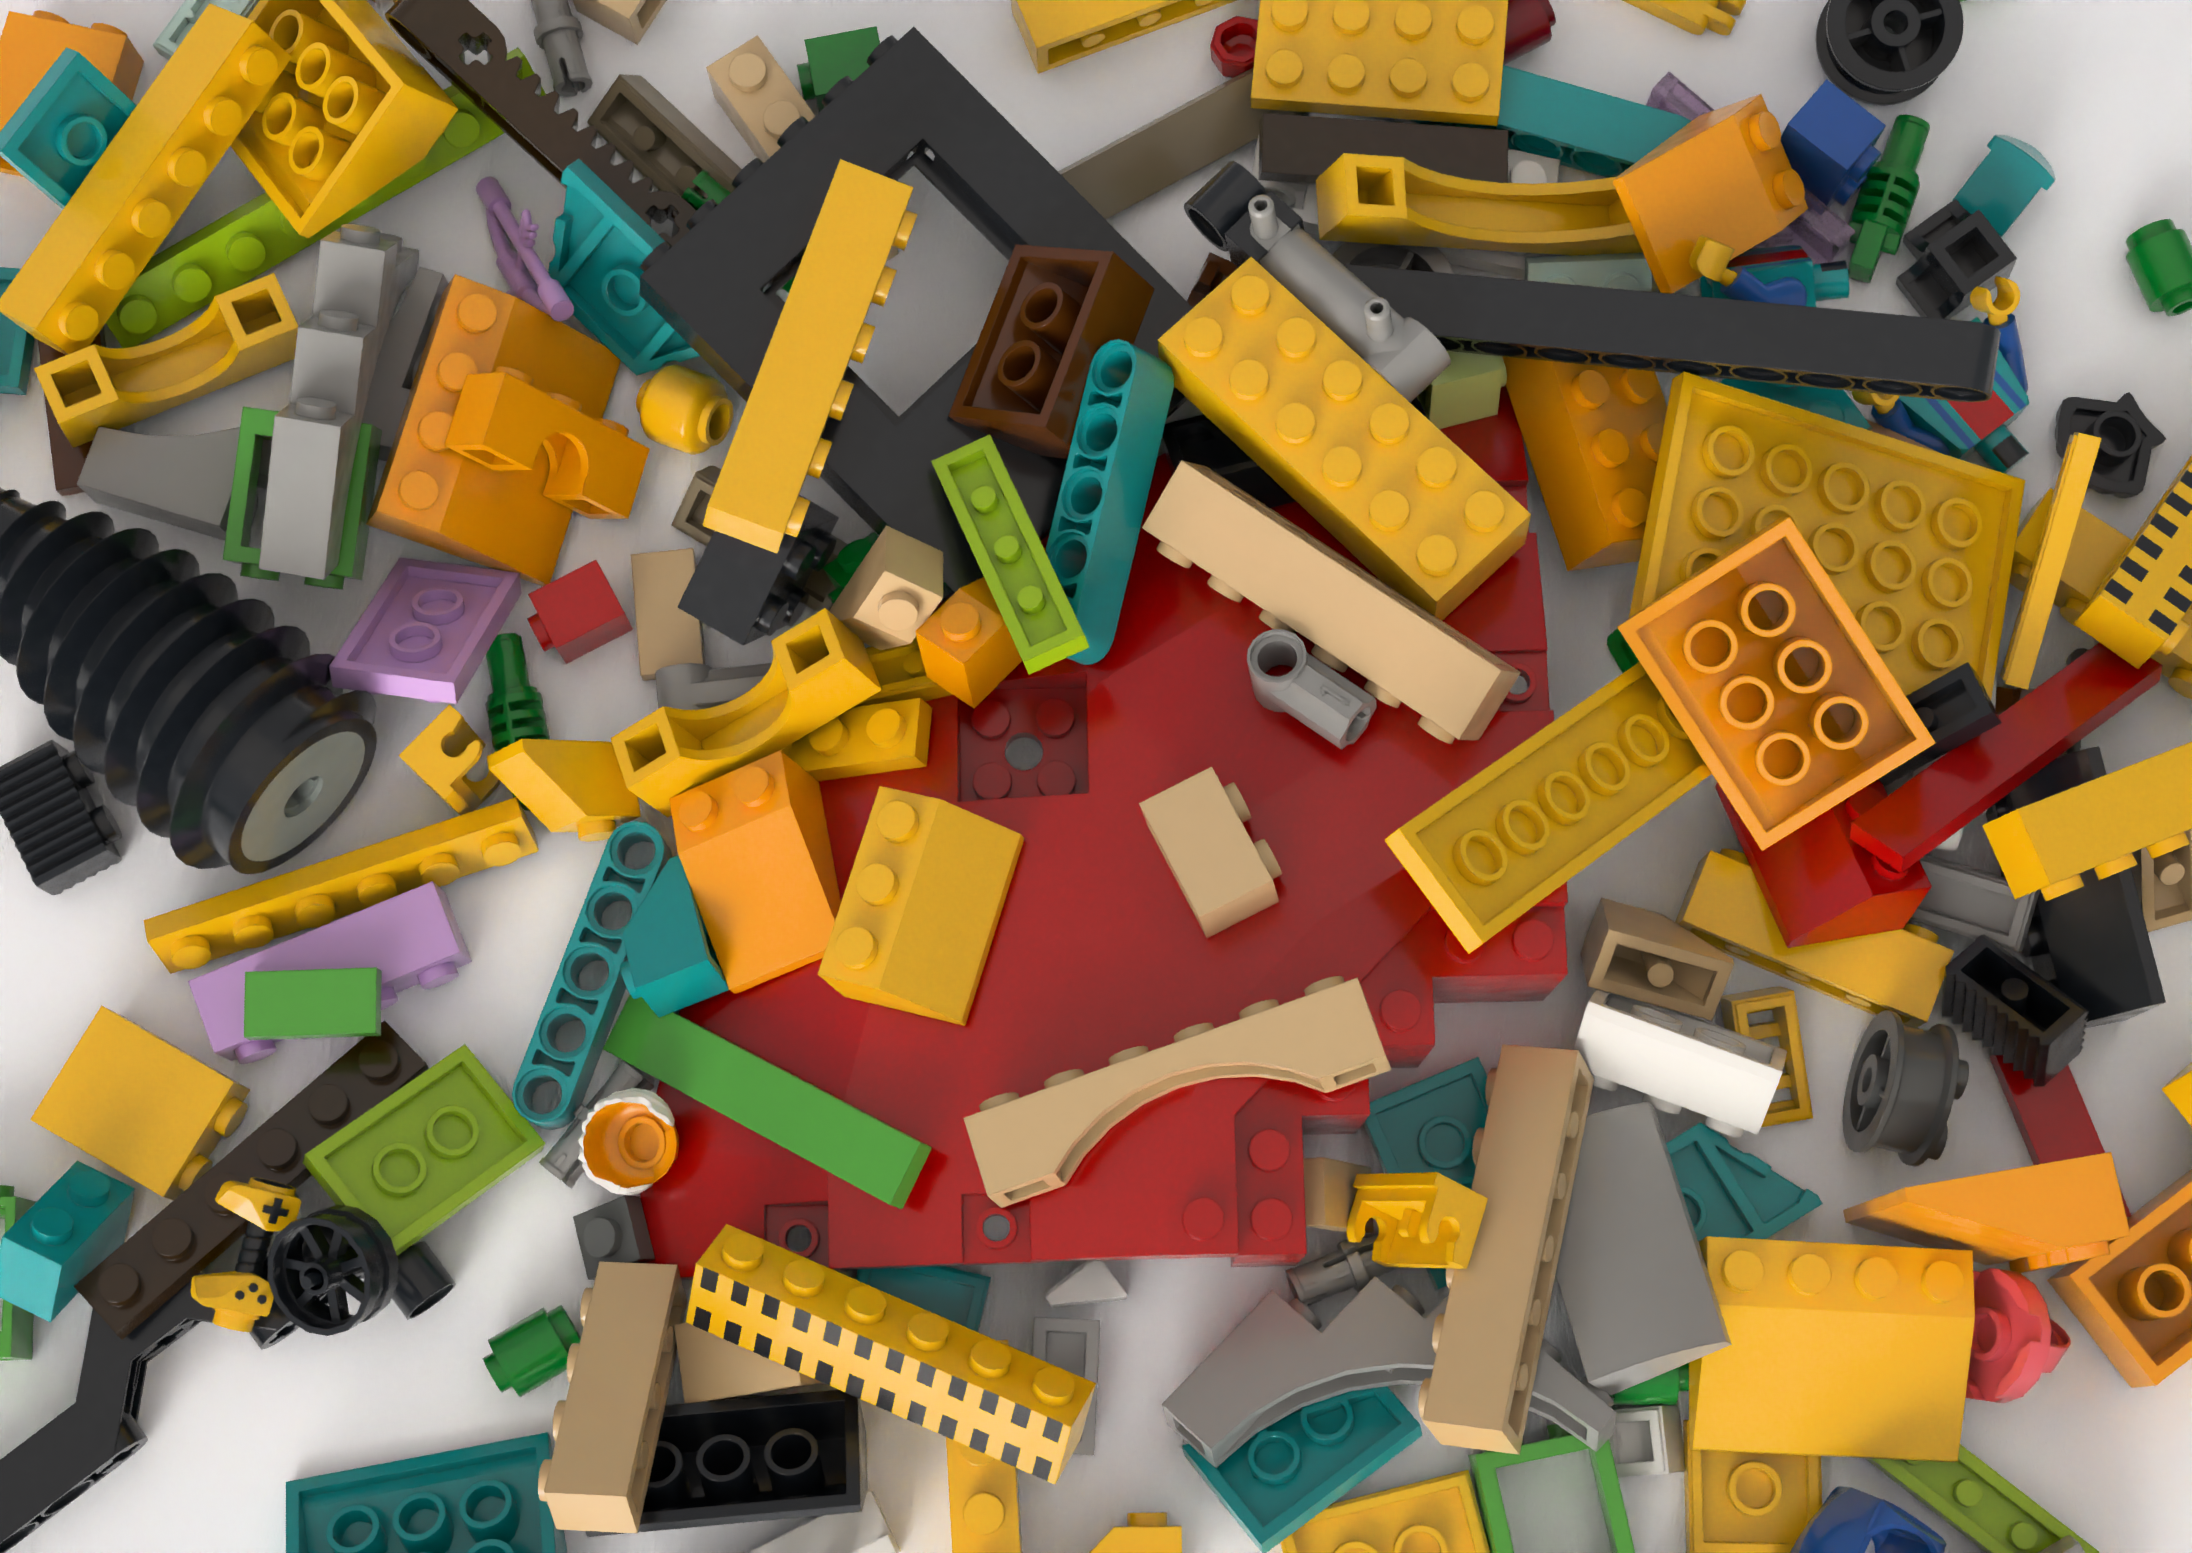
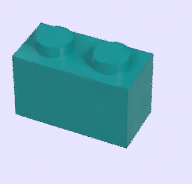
[0,1161,135,1322]

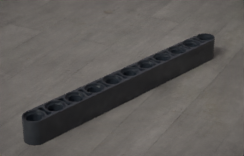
[1343,264,2001,402]

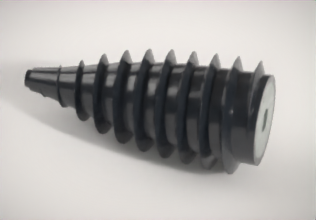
[0,488,377,874]

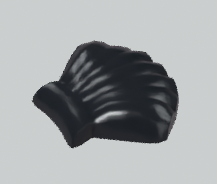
[2055,392,2166,499]

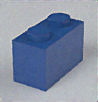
[1781,79,1886,217]

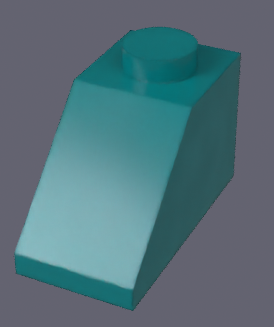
[620,855,729,1018]

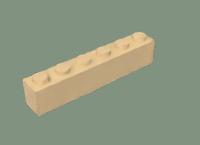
[1142,460,1521,744]
[1418,1044,1594,1455]

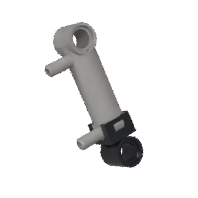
[1184,161,1451,403]

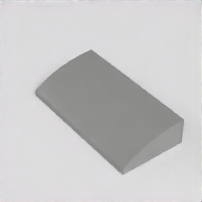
[1556,1101,1732,1395]

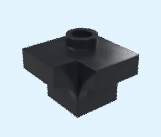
[1895,199,2017,319]

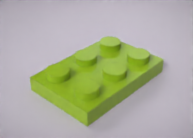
[303,1044,546,1256]

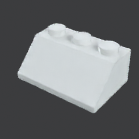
[1573,989,1787,1137]

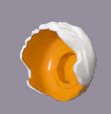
[577,1088,680,1195]

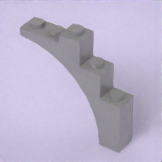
[259,224,419,580]
[77,267,449,540]
[1162,1276,1616,1468]

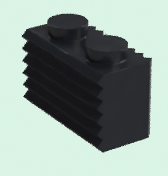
[0,740,122,895]
[1941,935,2089,1087]

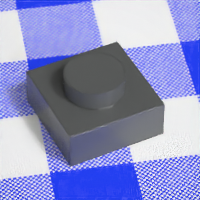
[573,1195,655,1280]

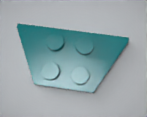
[548,159,700,376]
[1666,1122,1823,1241]

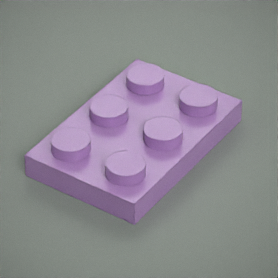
[329,558,522,704]

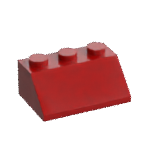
[1715,779,1932,948]

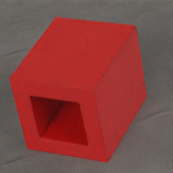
[527,560,634,664]

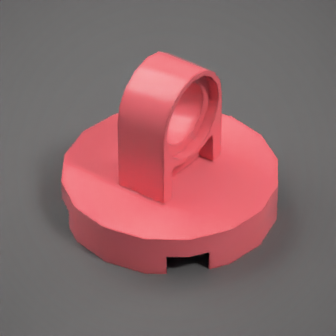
[1965,1268,2071,1403]

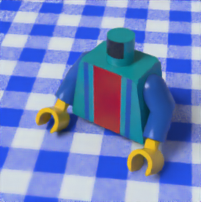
[1689,235,1850,307]
[1852,276,2029,474]

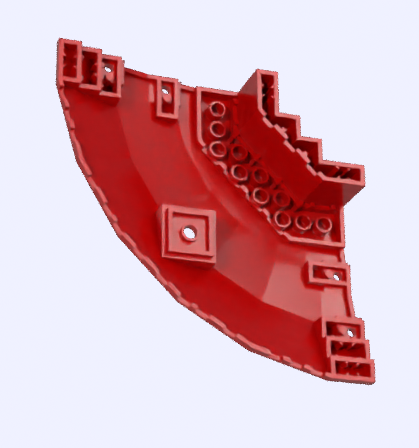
[640,385,1568,1281]

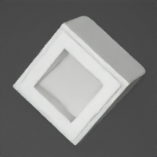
[1045,1260,1127,1308]
[1609,1405,1685,1477]

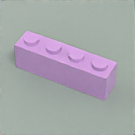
[188,881,472,1064]

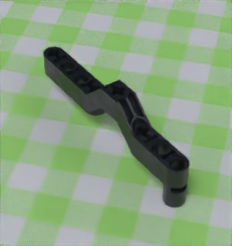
[0,1204,456,1553]

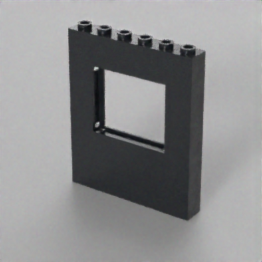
[639,27,1193,602]

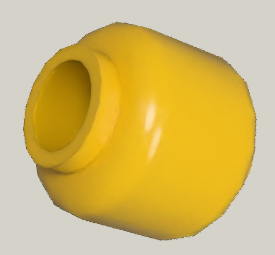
[636,365,733,455]

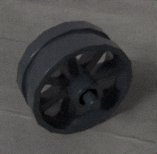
[267,1204,398,1336]

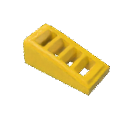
[1720,986,1813,1127]

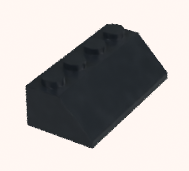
[1986,746,2166,1028]
[585,1390,868,1537]

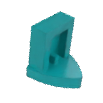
[1952,135,2056,237]

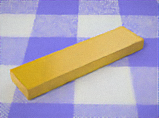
[2000,432,2102,690]

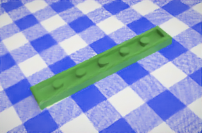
[603,995,932,1209]

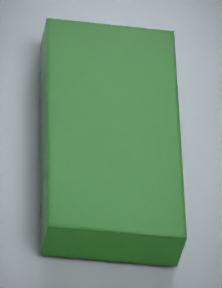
[244,967,382,1040]

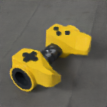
[191,1177,301,1332]

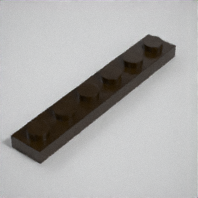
[74,1020,429,1340]

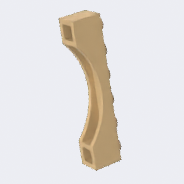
[963,976,1391,1208]

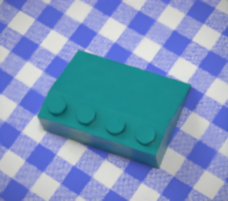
[286,1432,567,1553]

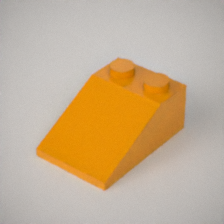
[1612,94,1808,294]
[669,750,841,994]

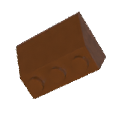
[948,244,1155,459]

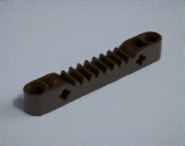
[385,0,696,246]

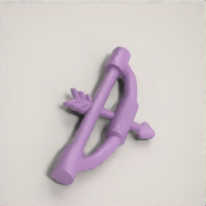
[476,177,574,322]

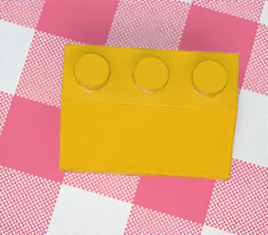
[818,786,1025,1026]

